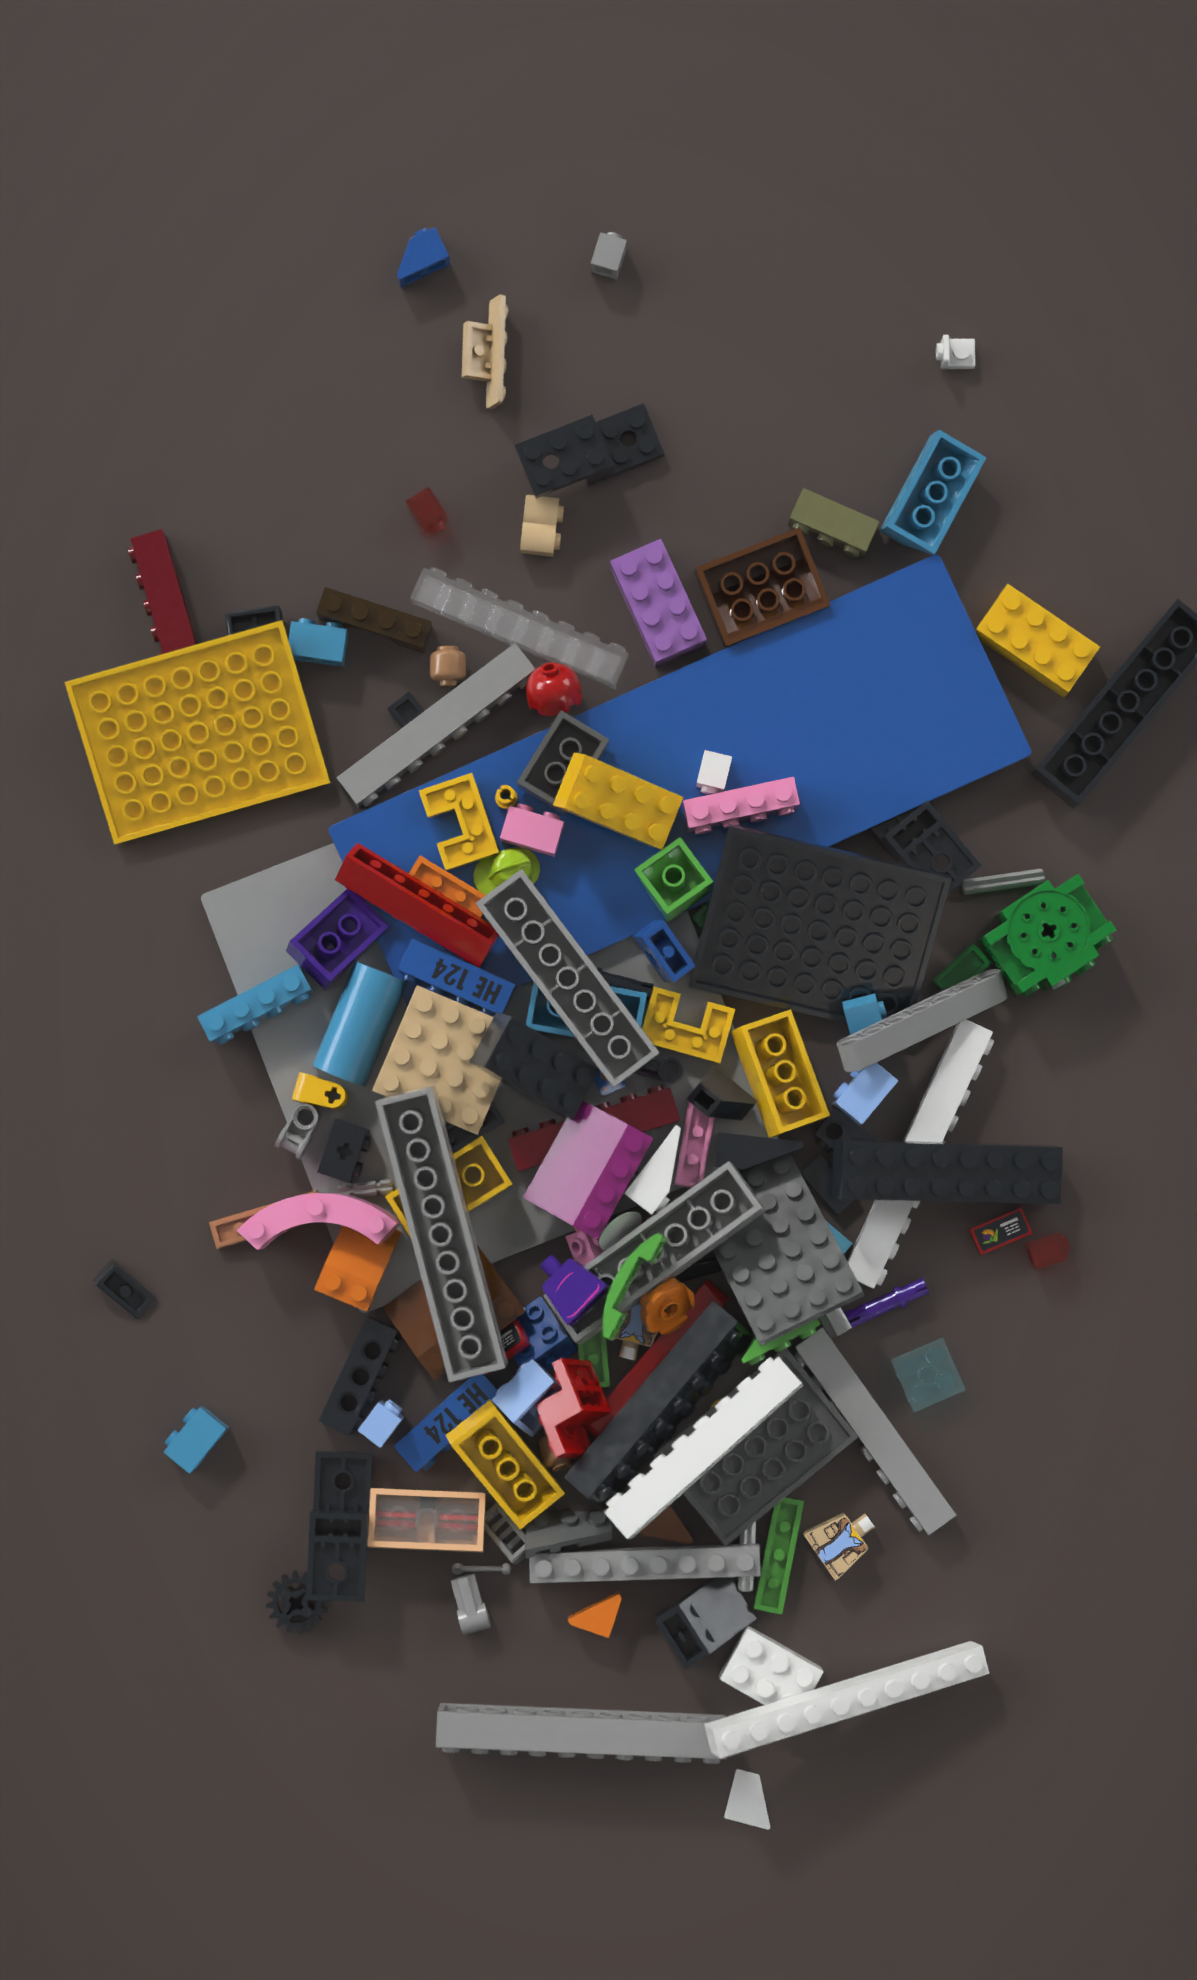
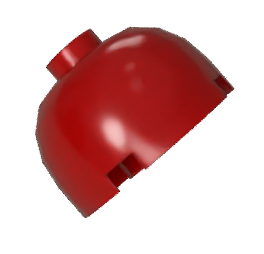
[526,662,583,716]

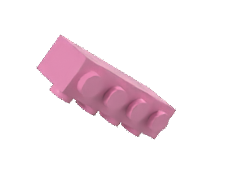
[682,777,800,835]

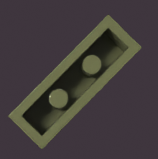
[788,488,880,558]

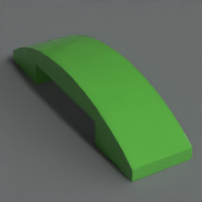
[603,1233,668,1341]

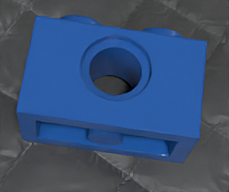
[632,920,696,983]

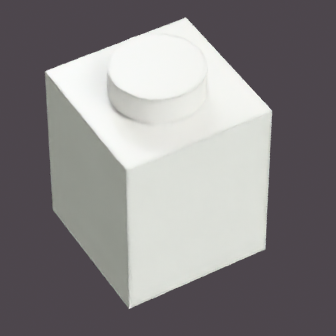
[696,750,732,795]

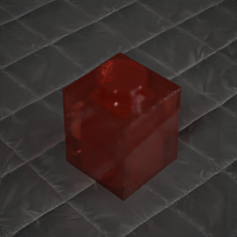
[405,487,448,535]
[1024,1232,1071,1270]

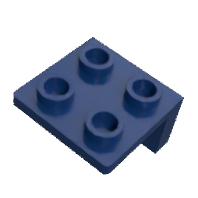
[513,1297,578,1372]

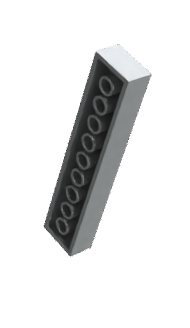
[375,1085,508,1382]
[436,1703,727,1764]

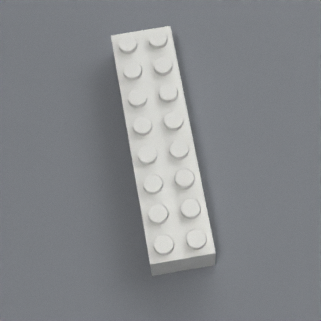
[604,1357,803,1539]

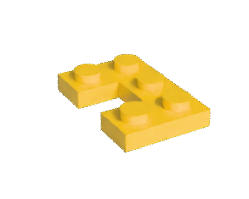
[419,773,499,871]
[642,987,735,1064]

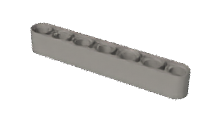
[837,969,1008,1072]

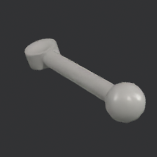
[452,1563,512,1574]

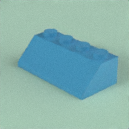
[879,430,987,555]

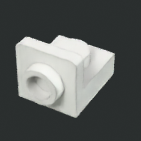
[936,335,975,369]

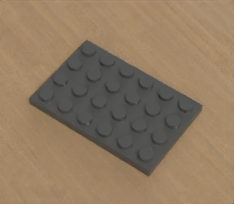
[712,1153,864,1346]
[653,1348,858,1546]

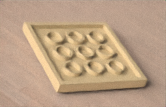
[372,985,501,1135]

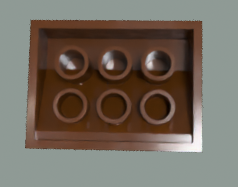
[694,527,830,646]
[383,1244,526,1380]

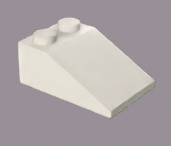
[624,1125,681,1215]

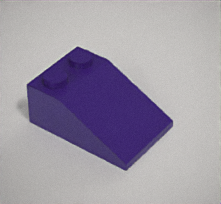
[286,889,389,990]

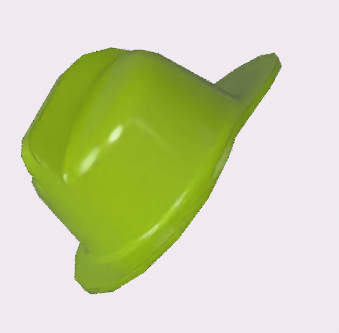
[473,847,540,895]

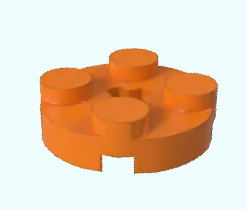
[640,1278,695,1335]

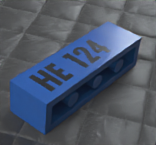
[398,939,516,1017]
[393,1374,498,1472]

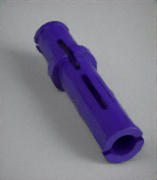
[845,1277,929,1328]

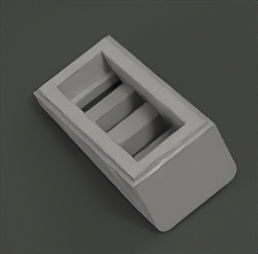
[485,1502,526,1564]

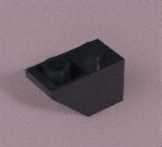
[687,1066,758,1120]

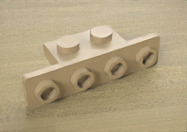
[462,295,508,409]

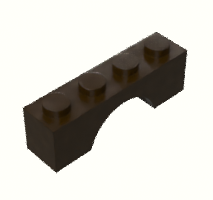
[316,587,433,654]

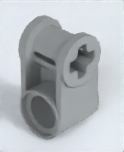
[274,1104,321,1160]

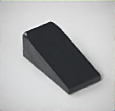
[93,1259,156,1319]

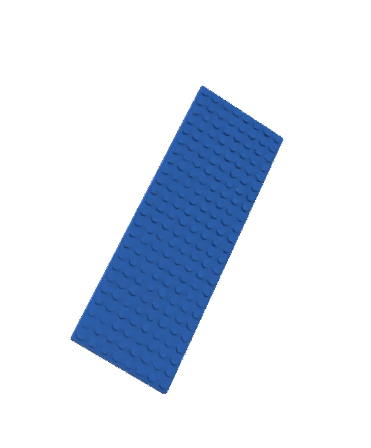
[329,555,1031,1008]

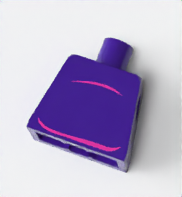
[540,1255,611,1326]

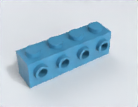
[197,964,314,1045]

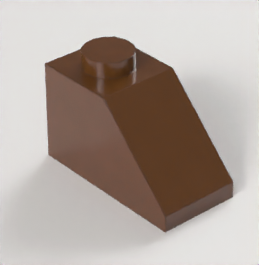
[638,1505,693,1544]

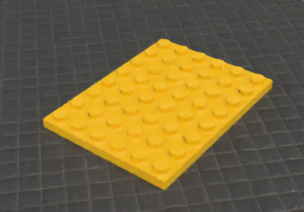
[64,620,330,845]

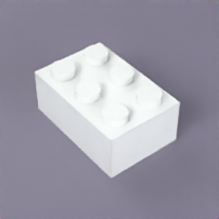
[719,1625,824,1705]

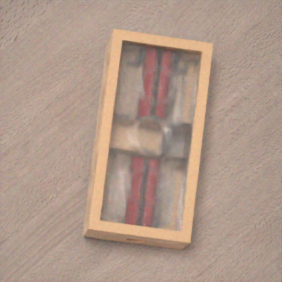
[367,1488,486,1553]

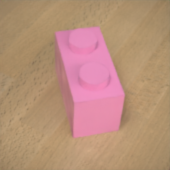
[500,804,564,857]

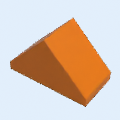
[568,1591,622,1638]

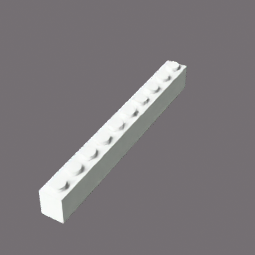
[847,1019,994,1289]
[704,1641,989,1758]

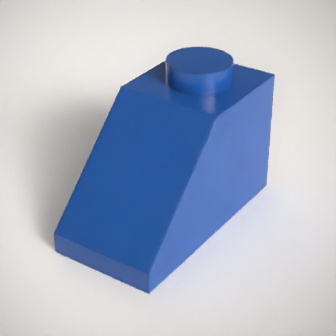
[397,227,450,288]

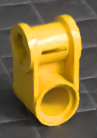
[291,1072,349,1110]

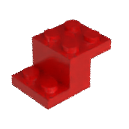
[536,1358,611,1458]

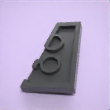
[525,1511,612,1559]

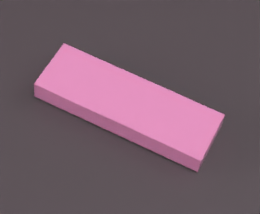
[674,1102,714,1188]

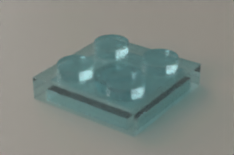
[890,1337,966,1413]

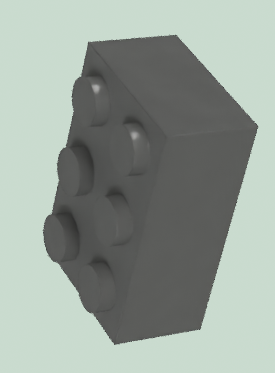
[517,710,610,816]

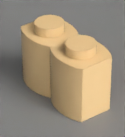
[520,495,564,557]

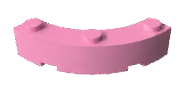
[237,1193,401,1250]

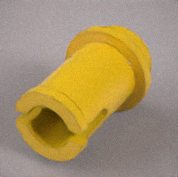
[495,785,518,809]

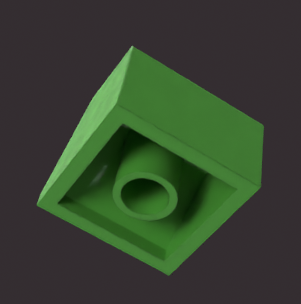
[634,837,714,922]

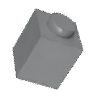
[591,232,627,280]

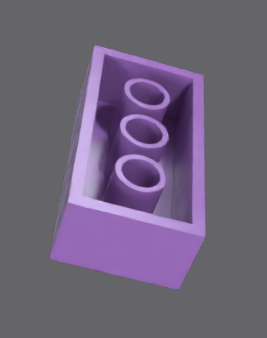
[610,539,707,668]

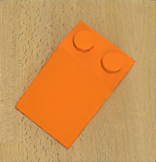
[314,1225,402,1311]

